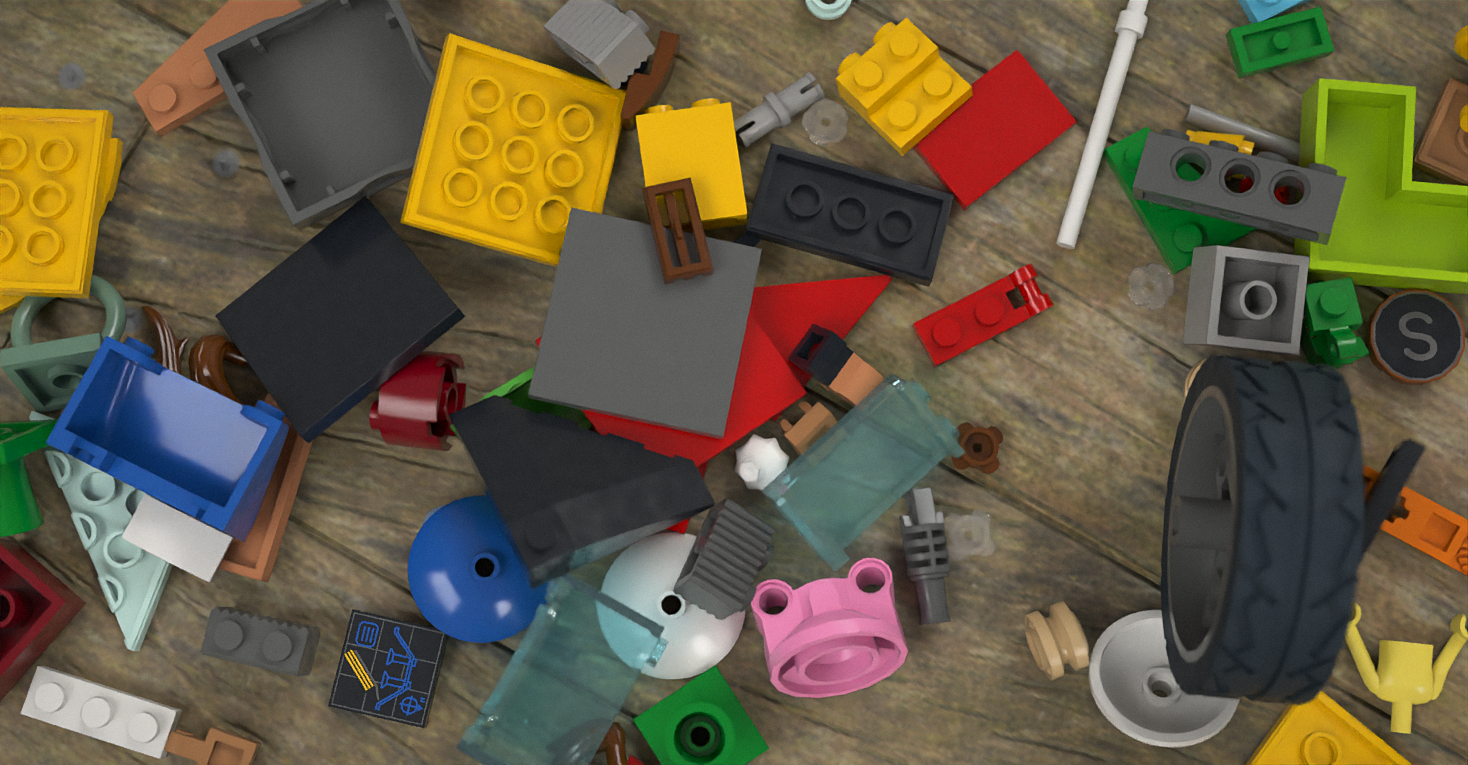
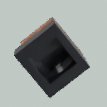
[788,324,884,411]

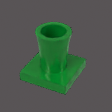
[0,419,59,537]
[633,665,769,765]

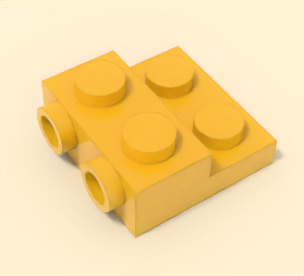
[835,18,973,156]

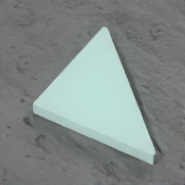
[29,411,193,651]

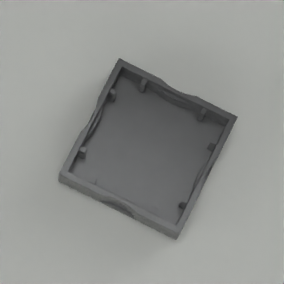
[203,0,436,230]

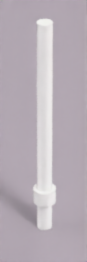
[1056,0,1149,249]

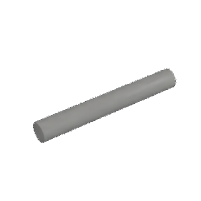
[1184,104,1300,163]

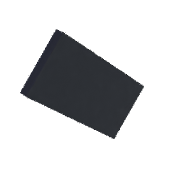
[745,143,954,287]

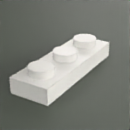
[20,666,182,759]

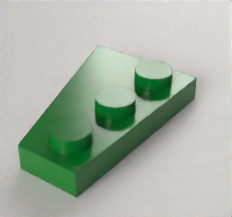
[1103,126,1257,275]

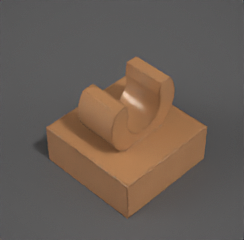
[780,401,846,468]

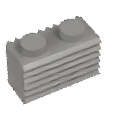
[543,0,654,89]

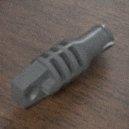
[900,487,951,625]

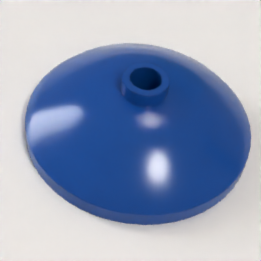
[408,495,555,643]

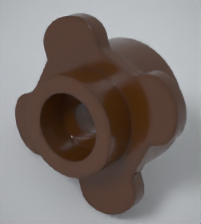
[951,422,1003,474]

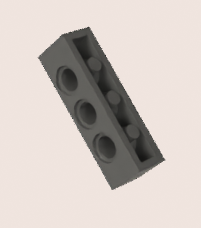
[1133,129,1347,245]

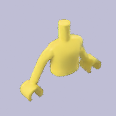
[1345,602,1468,734]

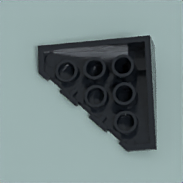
[449,395,715,589]

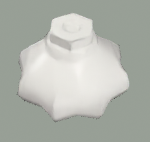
[734,434,790,493]

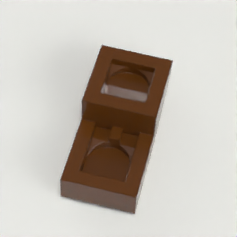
[620,30,680,131]

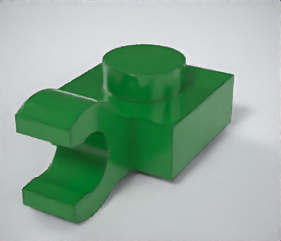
[1304,277,1363,367]

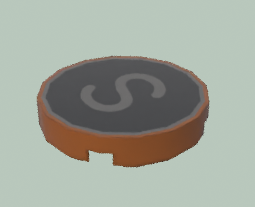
[1365,289,1465,385]

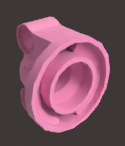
[751,558,908,698]

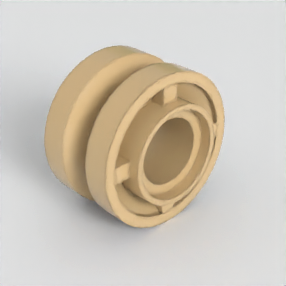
[1024,601,1089,680]

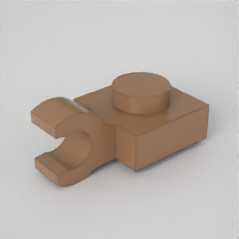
[164,727,260,765]

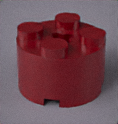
[369,350,466,451]

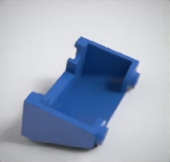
[46,336,290,542]

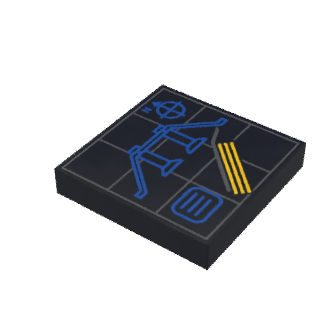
[328,609,449,728]

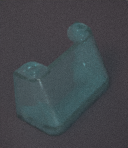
[456,573,669,765]

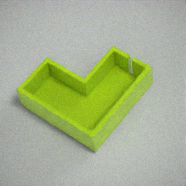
[1294,78,1468,295]

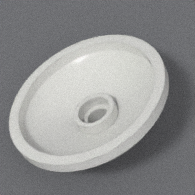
[599,532,745,679]
[1089,610,1240,747]

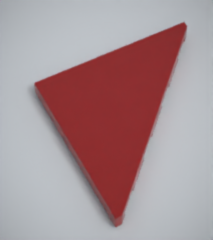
[749,275,892,422]

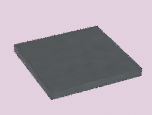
[528,207,762,439]

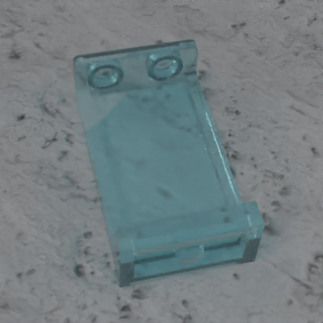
[762,374,965,572]

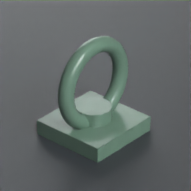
[0,275,127,413]

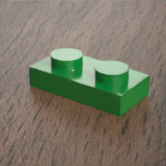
[1225,6,1334,79]

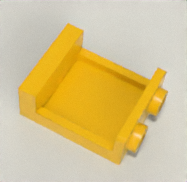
[635,98,747,233]

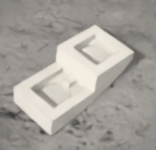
[121,494,234,582]

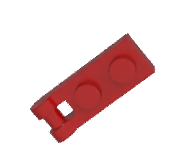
[912,263,1054,368]

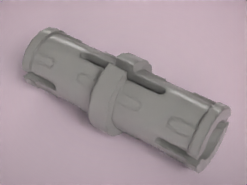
[733,72,825,148]

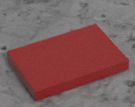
[913,49,1077,211]

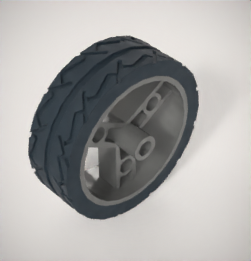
[1161,355,1364,706]

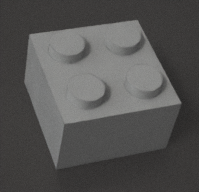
[1183,245,1309,355]

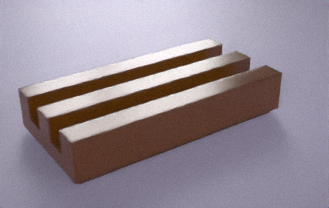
[642,178,713,284]

